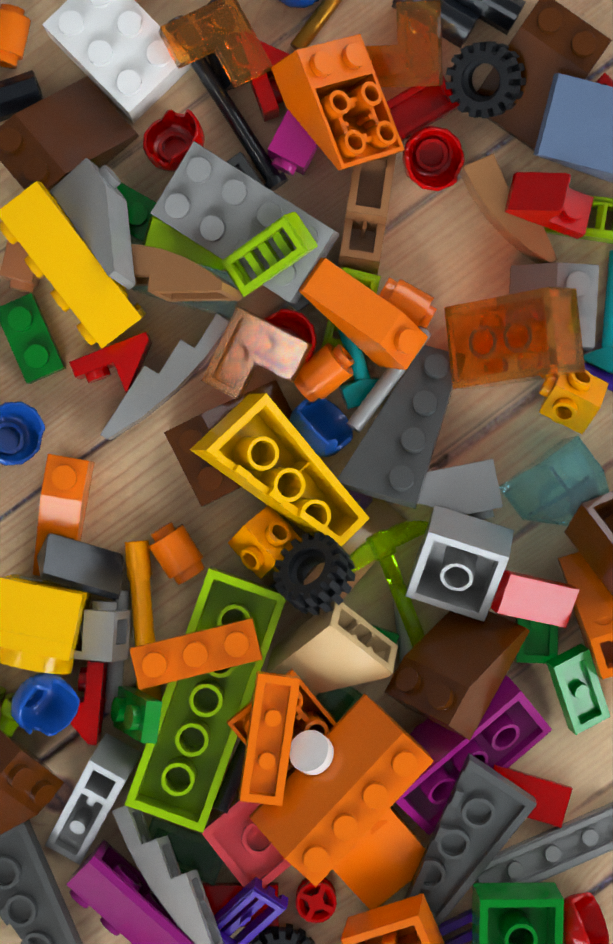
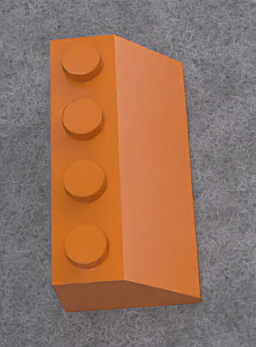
[249,693,434,887]

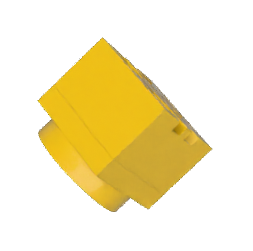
[0,574,92,675]

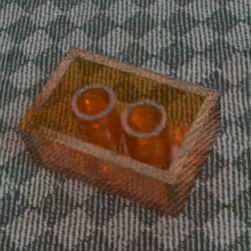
[444,287,585,389]

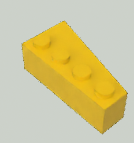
[0,181,147,348]
[190,393,370,547]

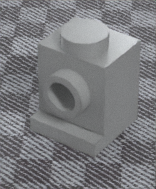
[74,600,131,662]

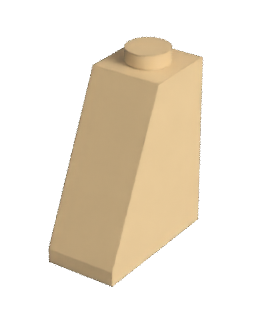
[266,601,398,695]

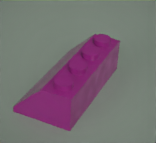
[396,675,552,835]
[66,839,194,944]

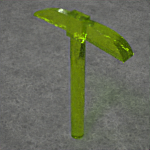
[350,520,428,648]

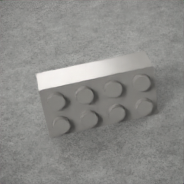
[151,142,340,304]

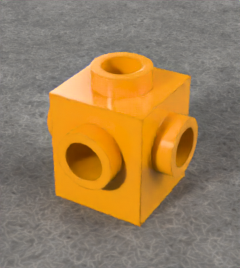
[539,361,609,435]
[228,505,302,579]

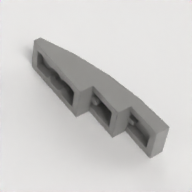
[100,314,232,441]
[112,805,224,944]

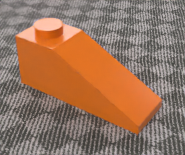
[298,258,428,370]
[33,454,95,576]

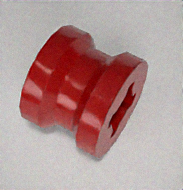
[296,877,337,923]

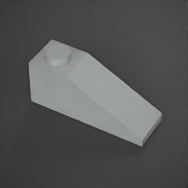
[50,158,136,290]
[418,459,503,520]
[45,733,142,865]

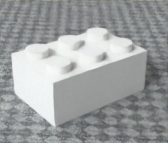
[42,0,191,123]

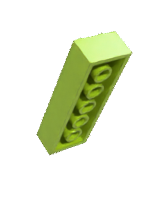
[124,566,286,833]

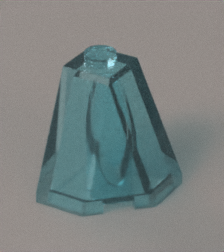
[499,436,609,526]

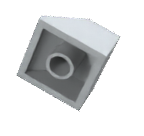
[506,262,599,352]

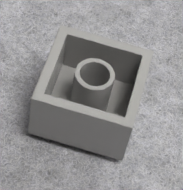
[405,505,514,622]

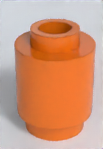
[0,4,31,69]
[379,277,437,329]
[292,343,355,402]
[148,522,206,585]

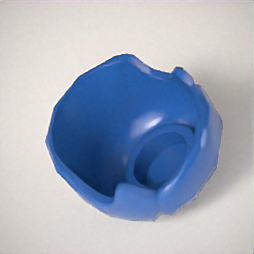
[289,398,353,457]
[0,402,45,466]
[11,673,80,737]

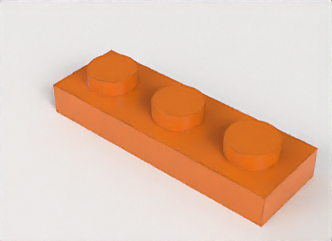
[129,617,263,690]
[239,671,300,806]

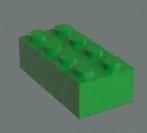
[472,882,564,944]

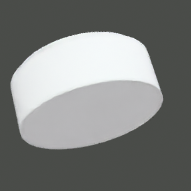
[289,730,334,775]

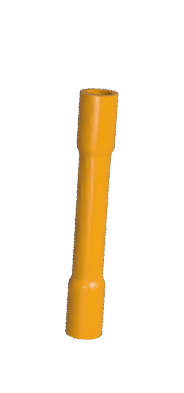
[124,540,162,701]

